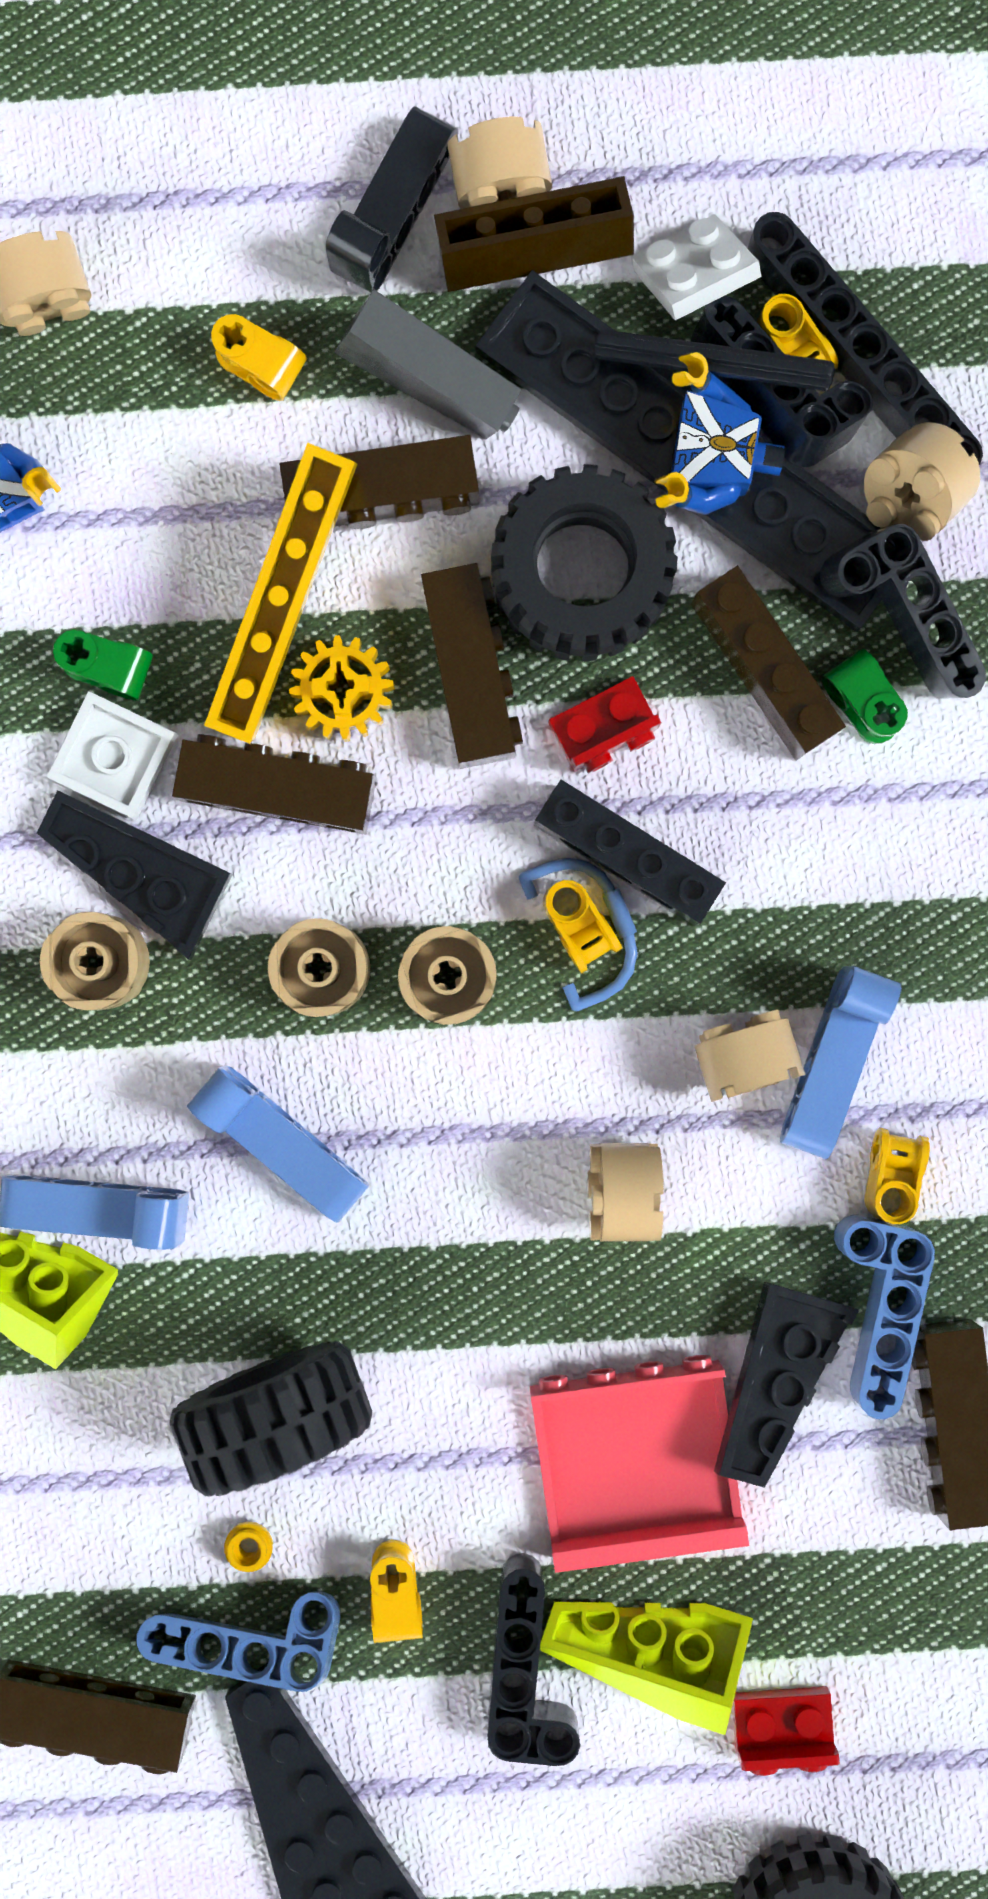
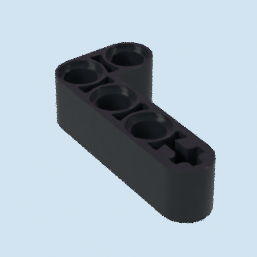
[326,106,459,293]
[690,296,873,467]
[820,524,986,699]
[487,1553,580,1766]

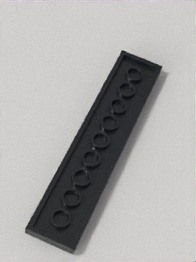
[475,270,896,632]

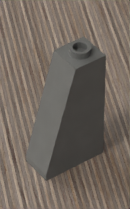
[334,289,522,439]

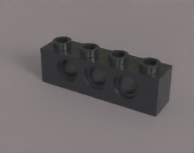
[533,779,726,926]

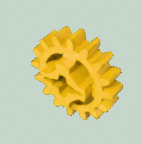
[289,635,395,742]

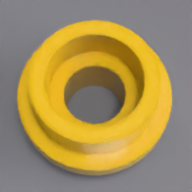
[224,1522,273,1572]

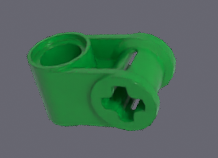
[53,629,153,701]
[821,649,908,744]

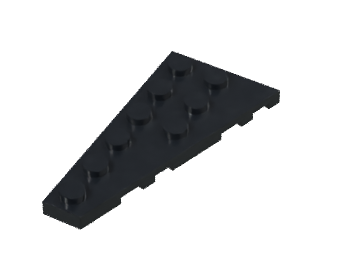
[225,1663,427,1899]

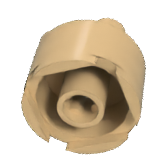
[447,116,552,209]
[0,231,92,336]
[864,422,980,541]
[40,912,150,1010]
[268,918,370,1017]
[398,926,496,1025]
[694,1010,805,1102]
[587,1143,664,1242]

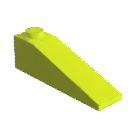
[0,1232,118,1369]
[540,1602,753,1735]

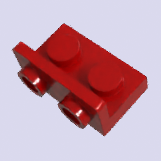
[548,676,662,774]
[733,1686,840,1776]

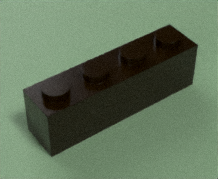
[434,176,634,292]
[279,435,479,529]
[421,563,523,769]
[691,565,846,761]
[172,734,377,835]
[911,1319,988,1531]
[0,1659,196,1774]

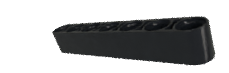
[747,212,983,465]

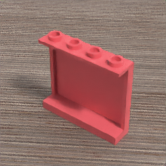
[530,1355,749,1573]

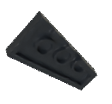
[37,790,233,960]
[714,1282,859,1488]

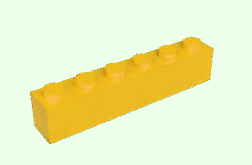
[204,442,357,744]

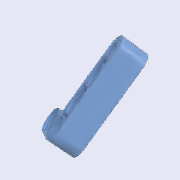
[780,966,901,1159]
[187,1065,370,1223]
[0,1175,189,1250]
[834,1215,935,1420]
[137,1592,340,1692]

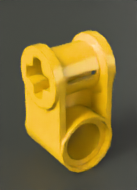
[757,294,839,369]
[211,314,307,401]
[543,880,622,974]
[864,1127,930,1224]
[370,1540,423,1643]

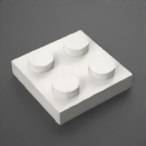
[631,214,761,320]
[47,691,178,821]

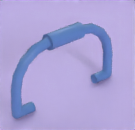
[519,858,638,1011]

